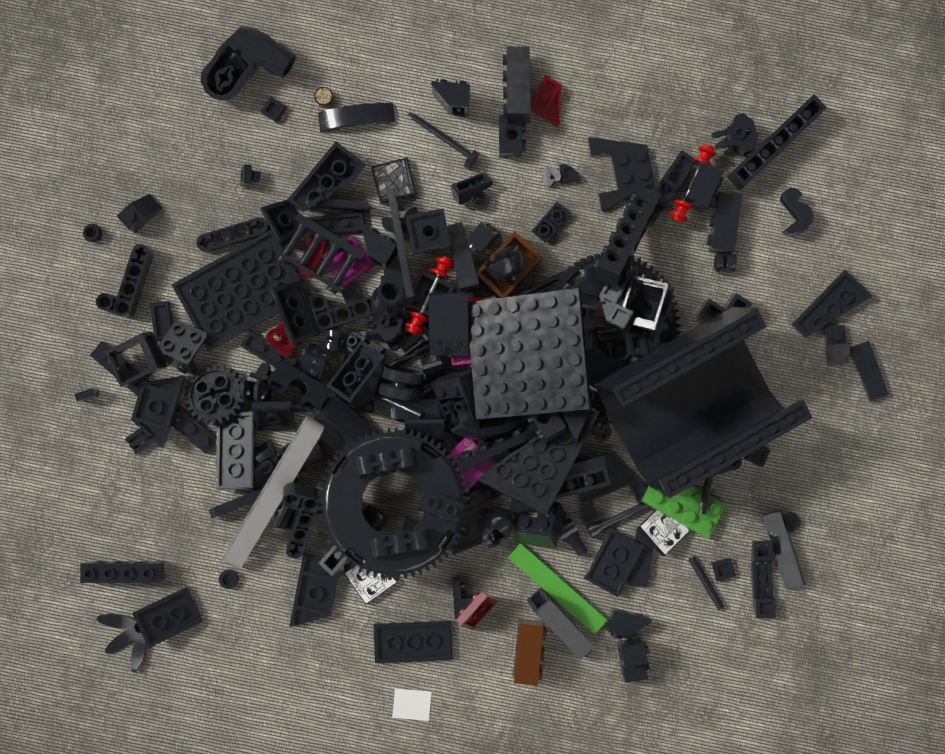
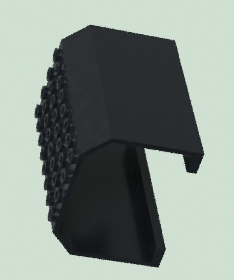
[595,307,813,499]

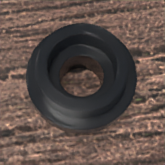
[83,224,103,243]

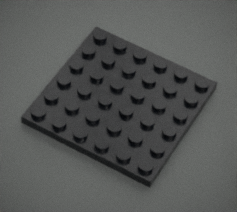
[469,288,591,419]

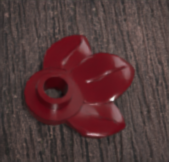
[266,321,302,357]

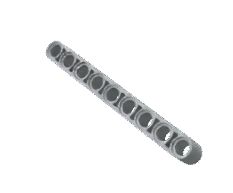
[222,416,325,569]

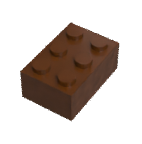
[476,231,543,298]
[513,618,547,686]

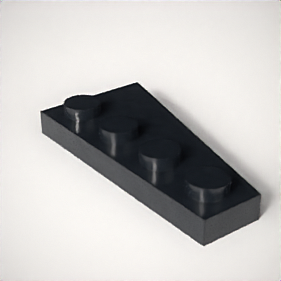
[254,440,327,491]

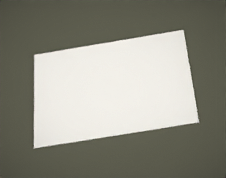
[392,688,431,721]

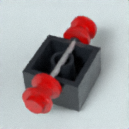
[669,144,724,224]
[404,256,455,336]

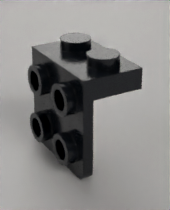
[159,320,208,375]

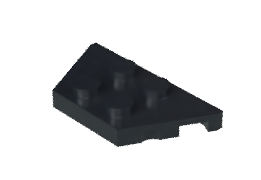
[131,375,186,448]
[289,552,338,627]

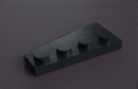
[791,270,872,338]

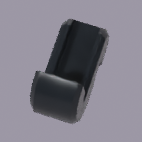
[780,188,814,237]

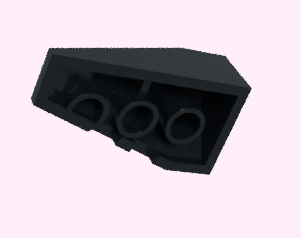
[287,141,366,212]

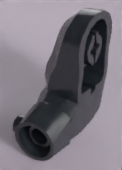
[200,25,296,101]

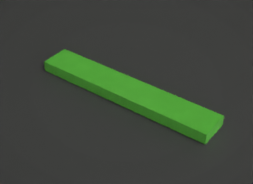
[508,543,607,635]

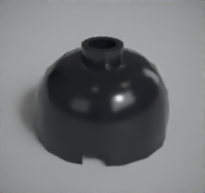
[484,246,524,282]

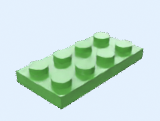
[641,486,726,539]

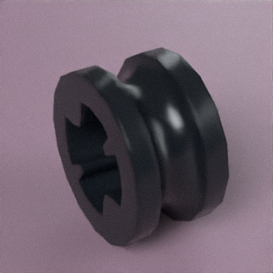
[472,192,489,210]

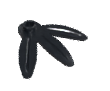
[96,613,147,673]

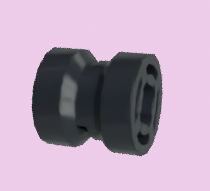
[714,253,737,273]
[323,330,345,352]

